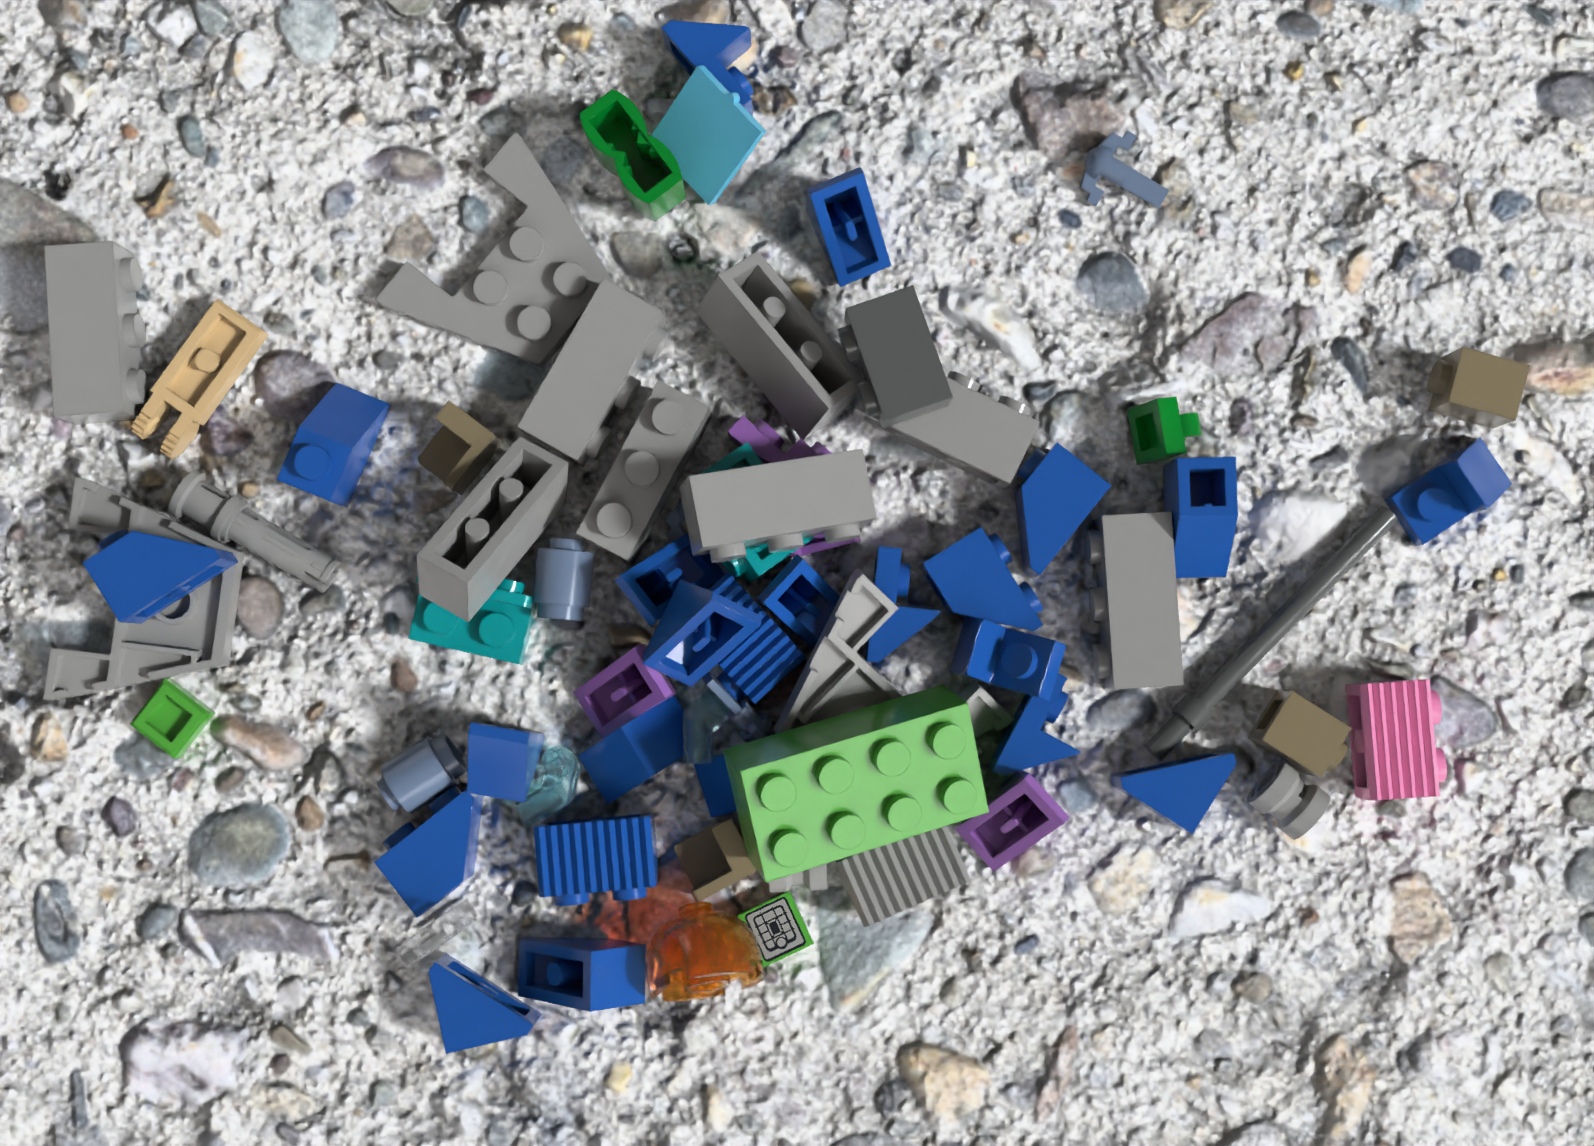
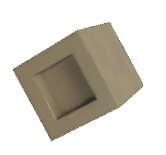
[418,400,503,495]
[674,814,757,903]

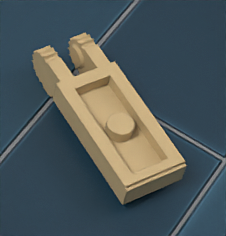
[131,299,269,460]

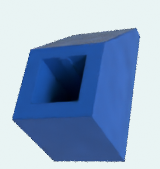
[1163,457,1238,579]
[919,527,1043,633]
[374,786,484,918]

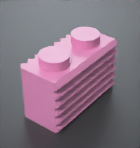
[1345,679,1447,801]

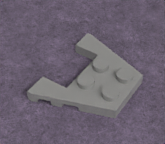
[375,132,613,368]
[43,477,244,700]
[774,568,1014,738]

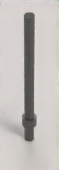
[1144,506,1398,761]

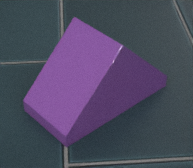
[573,643,678,739]
[955,770,1069,872]

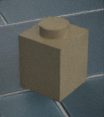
[1427,347,1530,428]
[1247,690,1352,778]

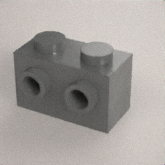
[838,285,953,429]

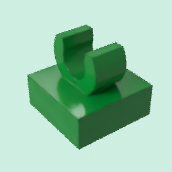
[1127,396,1202,465]

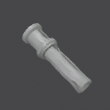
[168,470,342,593]

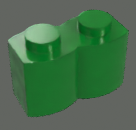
[580,89,686,222]

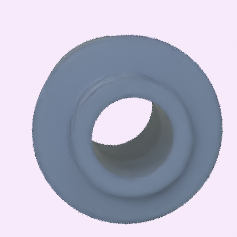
[532,538,594,621]
[377,733,468,814]

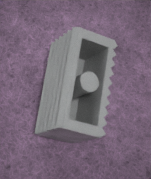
[836,826,971,927]

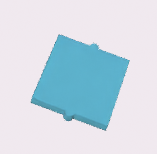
[651,65,767,205]

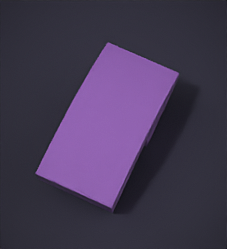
[727,415,831,464]

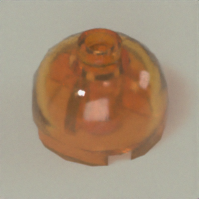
[646,902,765,1002]

